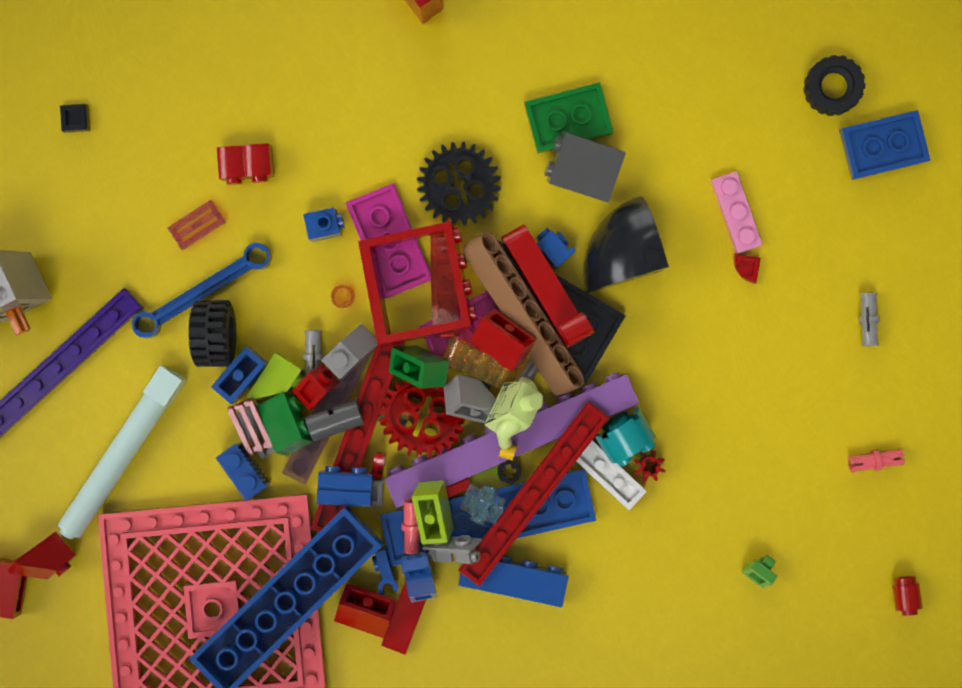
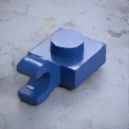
[372,545,398,595]

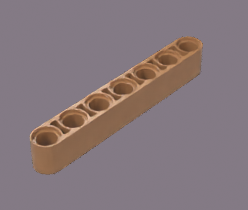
[463,232,584,396]

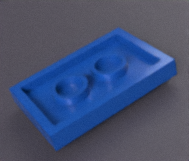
[839,110,931,180]

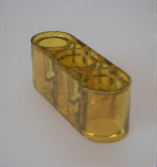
[442,336,520,389]

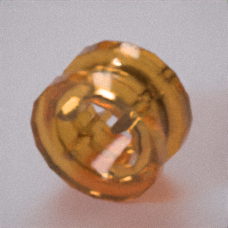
[331,285,355,308]

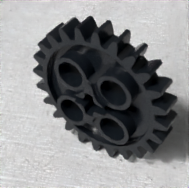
[417,142,501,227]

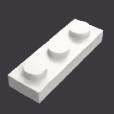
[576,441,647,510]

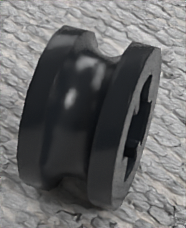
[497,460,521,484]

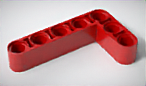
[501,224,594,348]

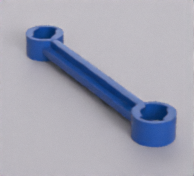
[132,243,272,338]

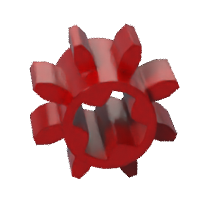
[633,450,666,482]

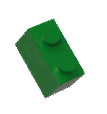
[389,345,449,389]
[257,392,313,456]

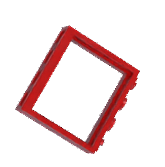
[358,221,477,346]

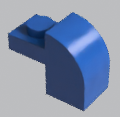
[400,551,437,603]

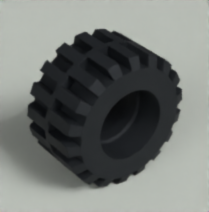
[188,300,236,367]

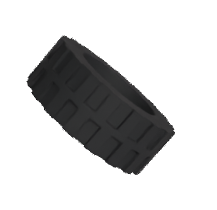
[803,55,866,116]

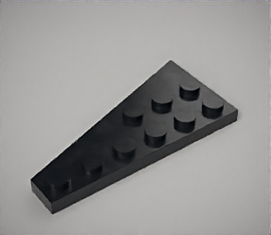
[497,240,626,383]

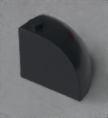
[583,196,669,293]

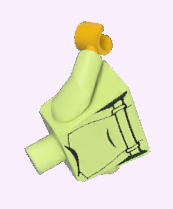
[484,376,543,461]

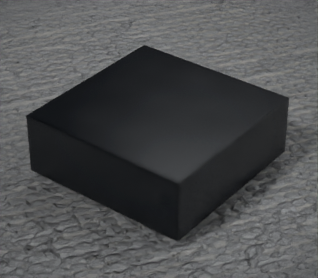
[60,104,90,133]

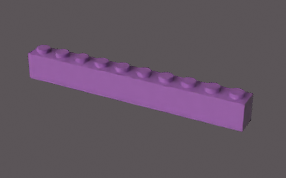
[384,372,639,508]

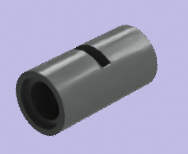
[305,399,364,442]

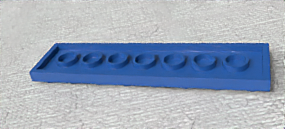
[380,469,596,567]

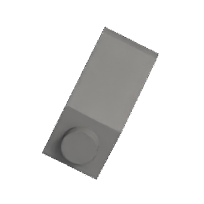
[321,324,378,379]
[444,375,496,423]

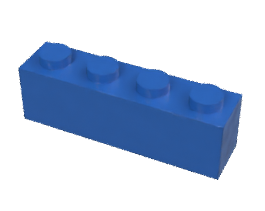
[458,555,569,608]

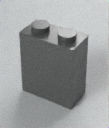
[544,131,626,203]

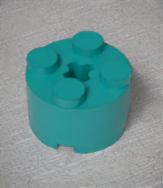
[595,408,656,467]

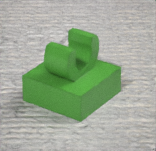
[742,555,777,588]

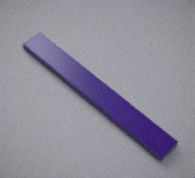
[0,288,144,438]

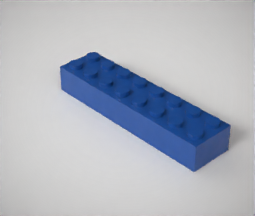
[189,506,384,688]

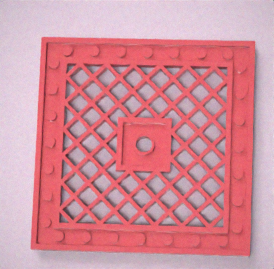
[98,494,326,688]

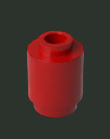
[892,576,923,616]

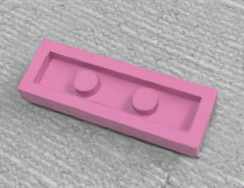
[711,171,762,254]

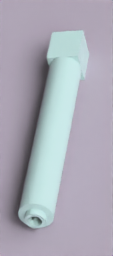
[58,366,187,540]

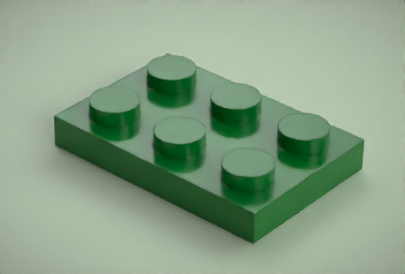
[524,82,613,154]

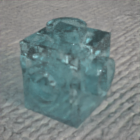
[460,484,506,525]

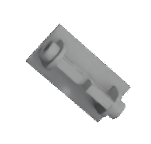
[422,535,482,564]

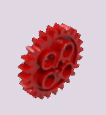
[379,380,466,459]

